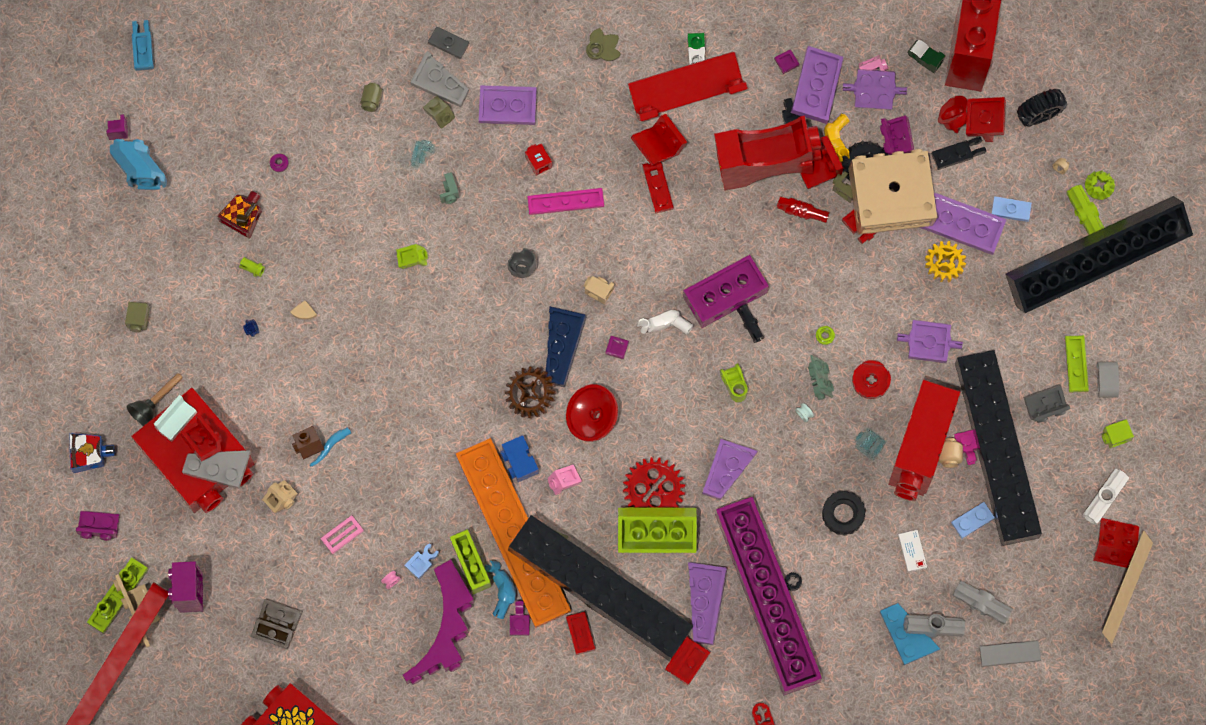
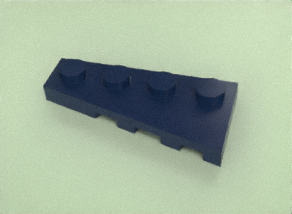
[546,306,587,388]

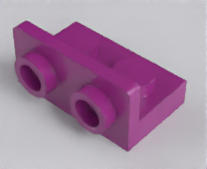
[76,511,120,541]

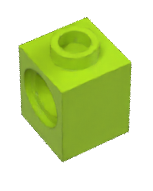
[1102,419,1134,449]

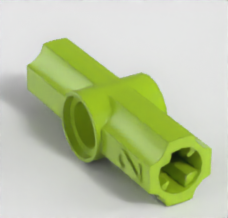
[1066,185,1104,235]

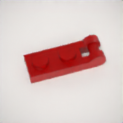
[642,163,674,214]

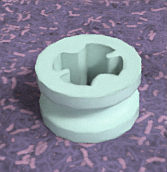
[795,403,814,422]

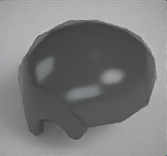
[508,248,536,278]

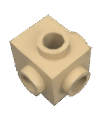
[262,480,298,513]

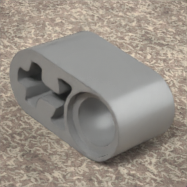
[1097,362,1119,398]

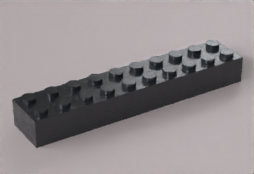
[1005,196,1193,313]
[955,350,1042,546]
[508,515,693,661]

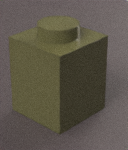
[125,302,150,333]

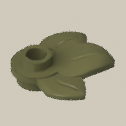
[586,28,621,61]

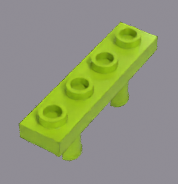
[87,557,148,634]

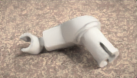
[637,310,694,335]

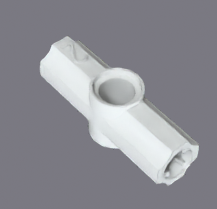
[1082,468,1129,525]

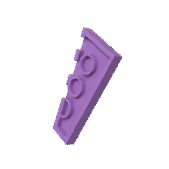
[688,562,727,645]

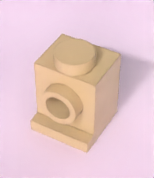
[584,276,614,304]

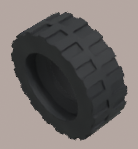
[822,491,866,536]

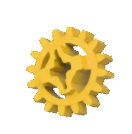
[925,241,966,282]

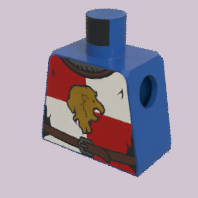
[69,433,115,473]

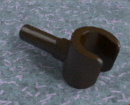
[236,203,257,226]

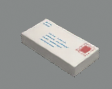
[898,530,927,573]

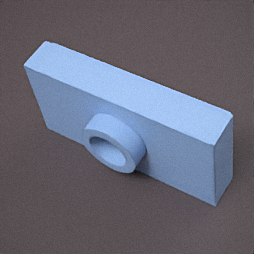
[991,196,1032,222]

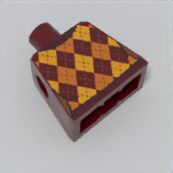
[217,191,262,239]

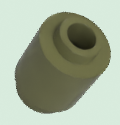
[360,83,382,112]

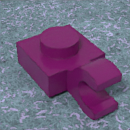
[510,601,529,636]

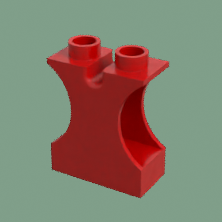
[714,115,822,191]

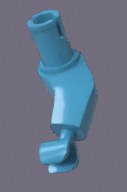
[485,560,516,619]

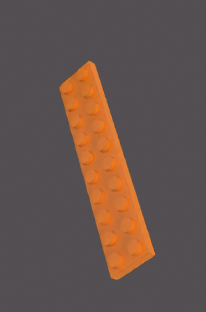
[456,438,571,628]

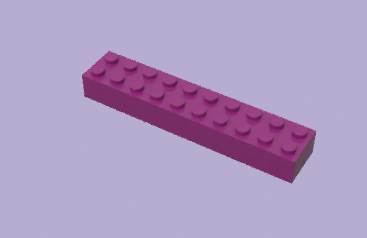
[715,497,822,696]

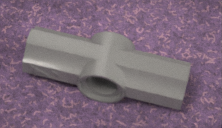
[952,581,1013,624]
[903,614,965,638]

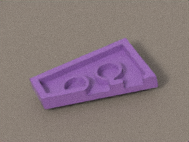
[702,439,758,500]

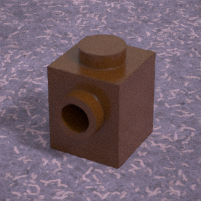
[292,426,324,460]

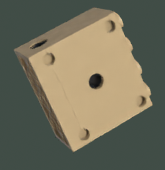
[849,149,937,235]

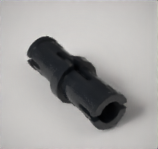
[737,304,765,343]

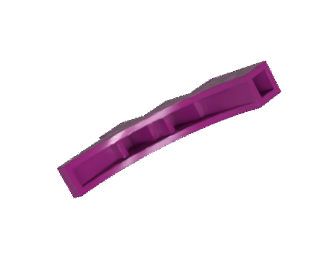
[403,559,474,685]

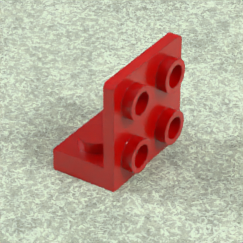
[631,114,687,166]
[800,136,843,189]
[1093,518,1139,568]

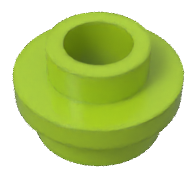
[816,326,835,345]

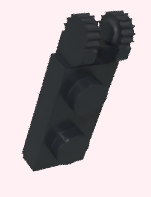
[931,137,987,170]

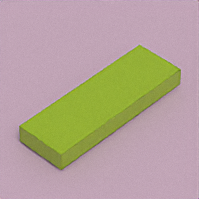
[1065,335,1089,393]

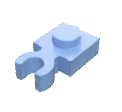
[404,544,439,579]

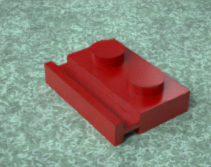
[665,637,711,686]

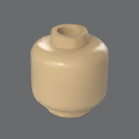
[938,438,963,468]

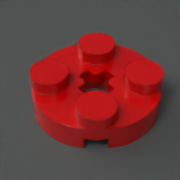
[852,360,891,399]

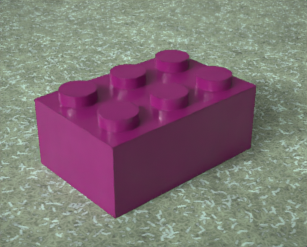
[168,561,203,613]

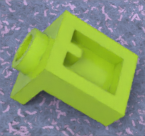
[396,244,428,269]

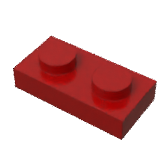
[566,612,595,655]

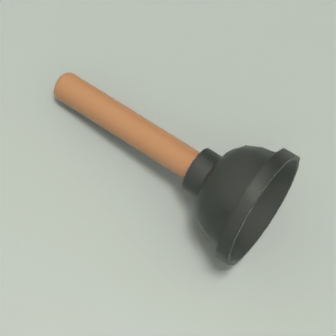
[126,373,182,426]

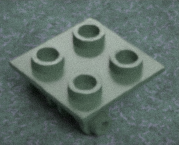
[808,355,834,400]

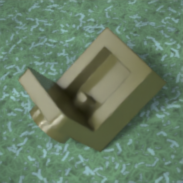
[423,96,455,129]

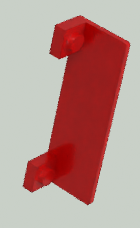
[628,51,748,121]

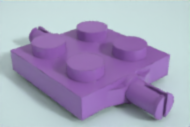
[843,69,907,109]
[897,320,963,363]

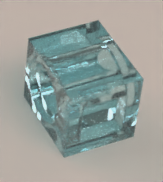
[855,428,886,461]

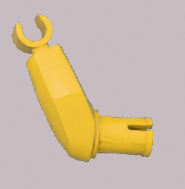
[824,113,850,162]

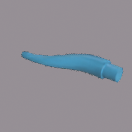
[310,427,351,467]

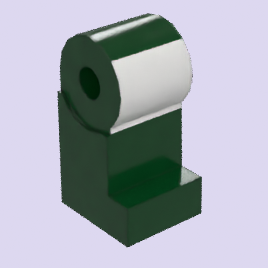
[907,40,946,74]

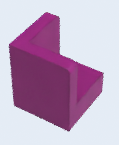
[106,114,128,140]

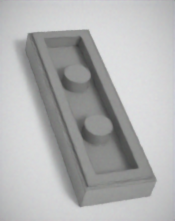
[979,641,1041,667]

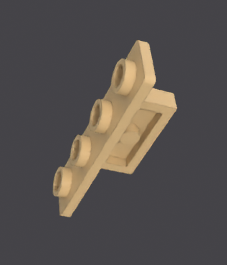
[113,574,160,648]

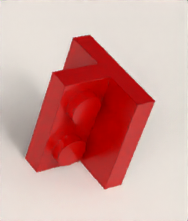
[966,97,1006,142]

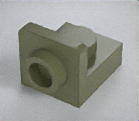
[832,172,853,203]

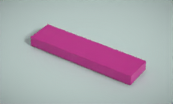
[527,188,604,215]

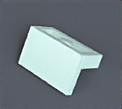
[154,395,197,442]

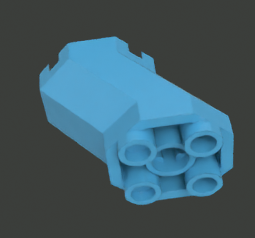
[110,139,167,190]

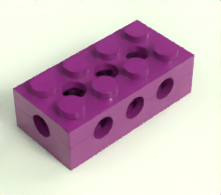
[683,254,769,328]

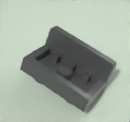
[1023,385,1070,423]

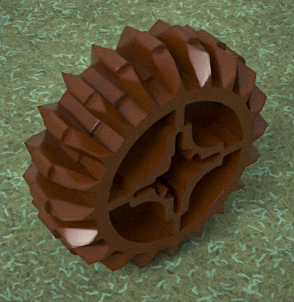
[505,366,557,419]

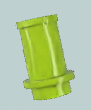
[239,257,265,277]

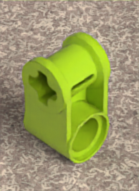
[719,363,748,402]

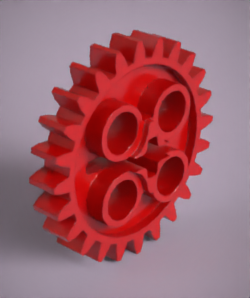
[623,457,685,508]

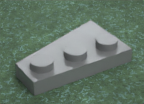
[410,51,469,107]
[182,450,251,489]

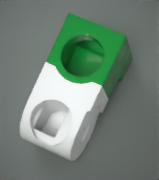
[687,33,705,64]

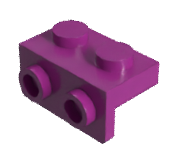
[880,115,914,155]

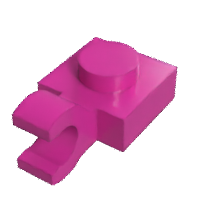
[954,430,977,465]

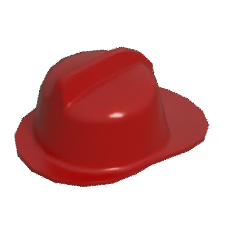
[938,95,967,133]

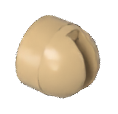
[1052,158,1069,174]

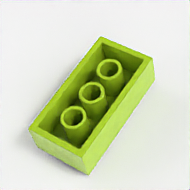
[618,508,697,553]

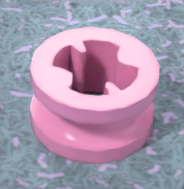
[381,571,401,589]

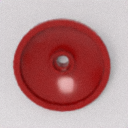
[566,384,618,442]

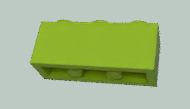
[450,529,491,595]

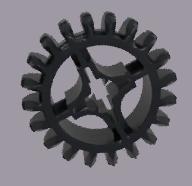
[1017,89,1067,127]

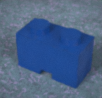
[500,435,539,483]

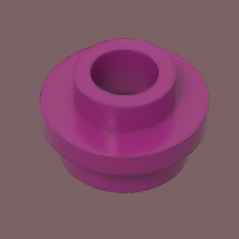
[270,153,289,172]

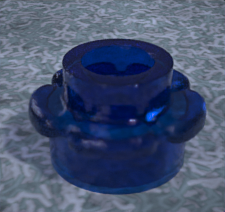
[243,319,260,337]

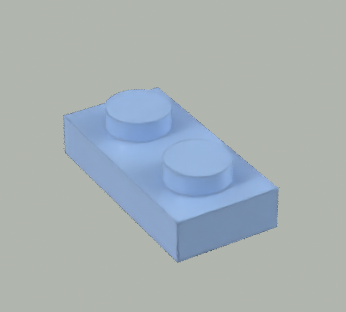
[951,502,995,539]

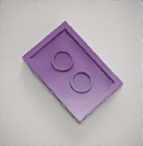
[479,85,537,125]

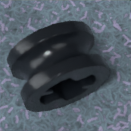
[785,572,802,591]

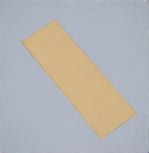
[1102,531,1153,644]

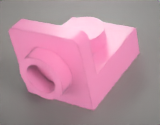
[859,55,889,71]
[548,465,582,495]

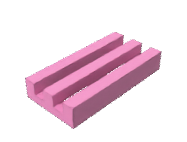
[321,515,364,554]

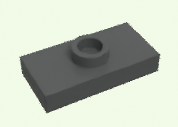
[428,26,470,59]

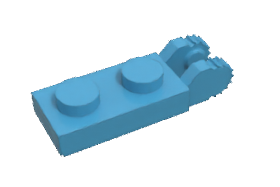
[132,20,154,71]

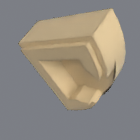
[290,301,317,320]

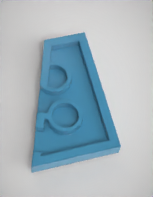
[880,603,940,665]

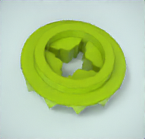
[1085,170,1115,200]

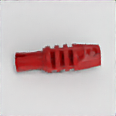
[777,197,829,223]

